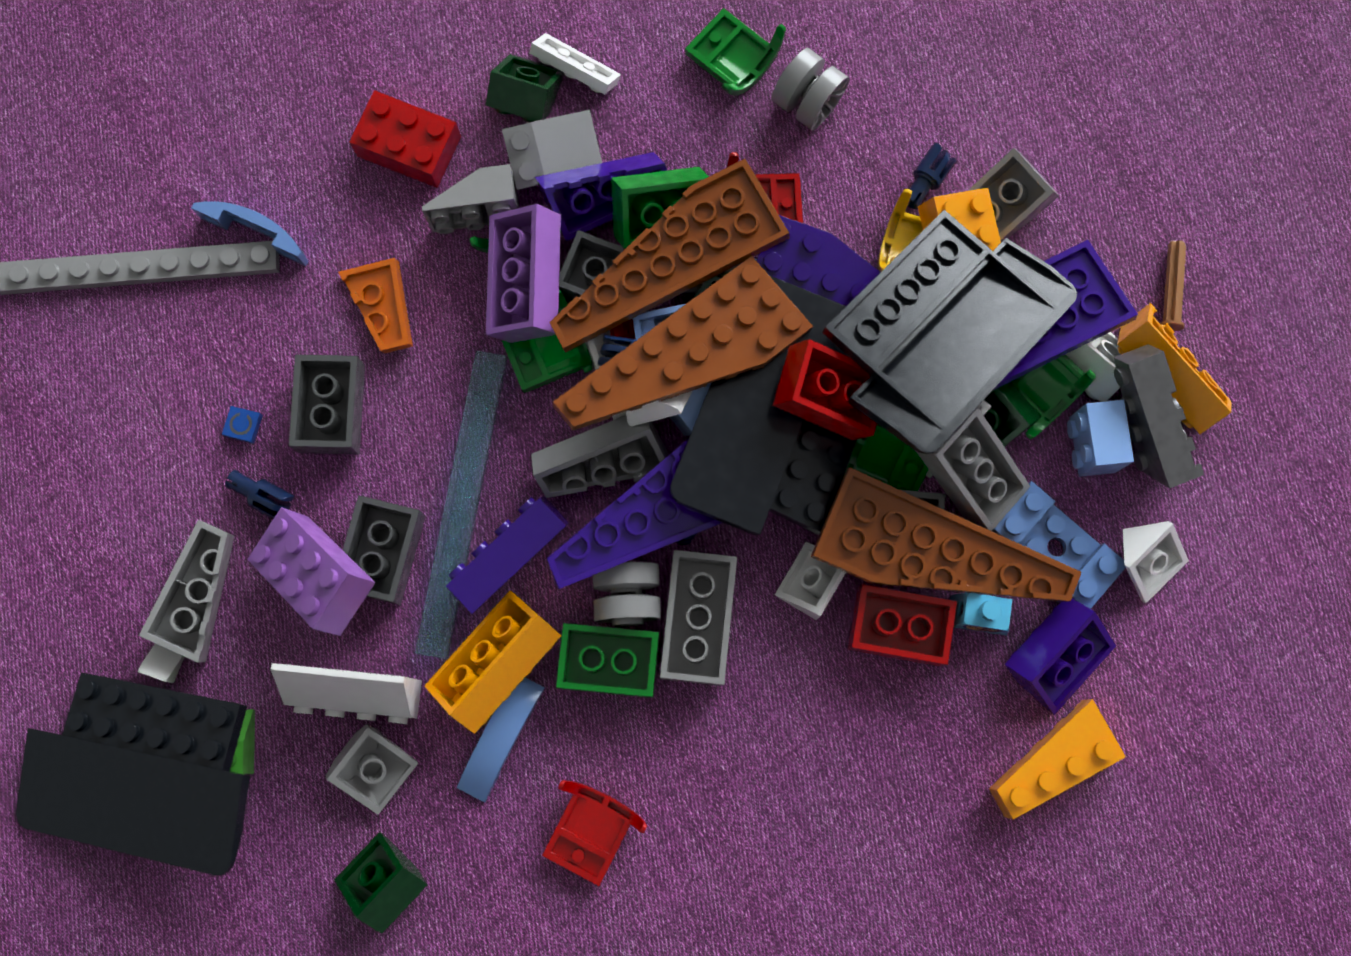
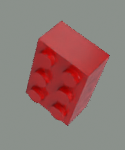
[349,90,461,188]
[773,339,877,440]
[848,584,957,667]

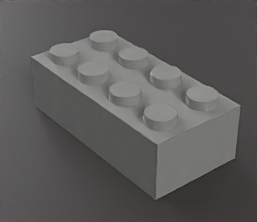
[916,407,1030,531]
[660,550,737,686]

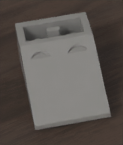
[422,164,519,234]

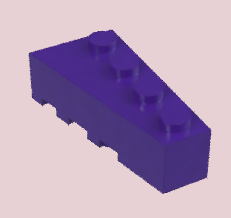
[535,152,667,241]
[446,496,569,614]

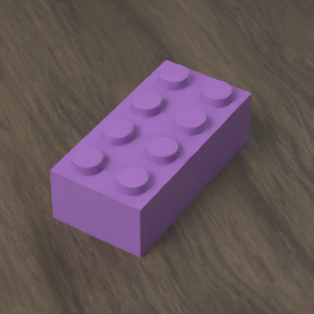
[486,204,561,343]
[247,507,375,636]

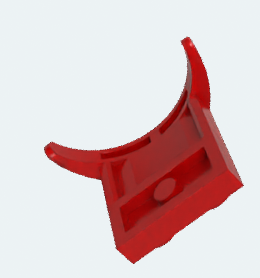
[727,152,803,223]
[542,780,647,886]

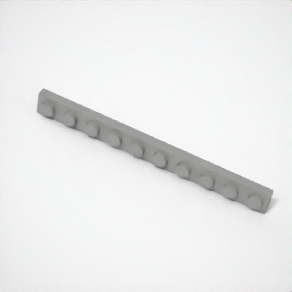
[0,241,280,295]

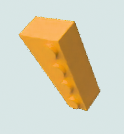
[1117,302,1231,434]
[989,699,1126,819]

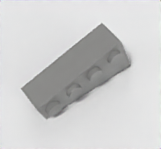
[139,520,235,663]

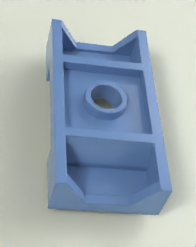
[992,481,1126,609]

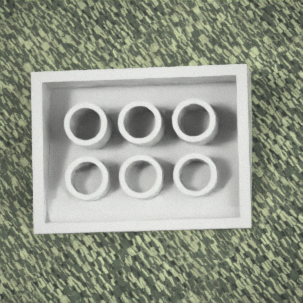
[271,663,422,724]

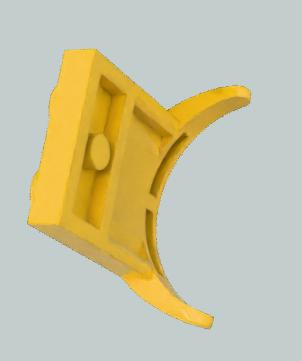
[877,189,923,272]

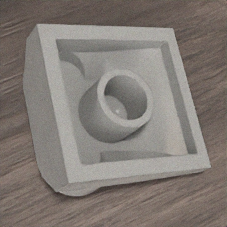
[325,724,418,815]

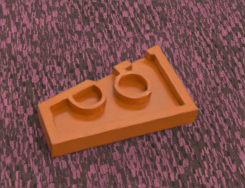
[338,258,413,353]

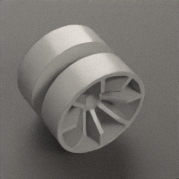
[771,48,850,131]
[593,562,661,626]

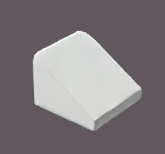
[138,643,184,683]

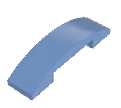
[191,201,309,266]
[457,677,545,803]

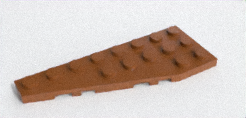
[550,159,790,353]
[552,256,813,431]
[811,467,1082,602]

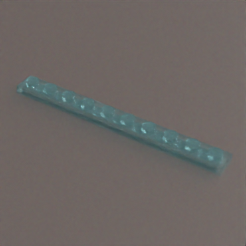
[415,351,507,659]

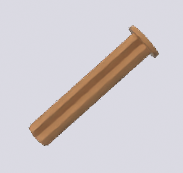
[1160,240,1186,331]

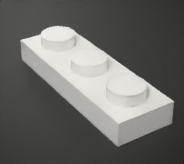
[529,33,621,95]

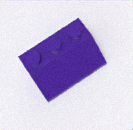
[1004,598,1116,715]

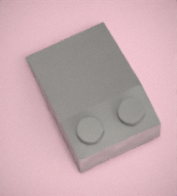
[502,110,602,190]
[968,148,1060,242]

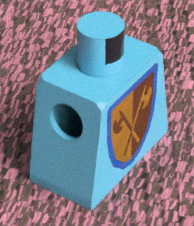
[950,592,1012,636]

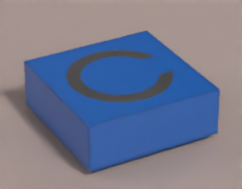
[222,406,263,444]

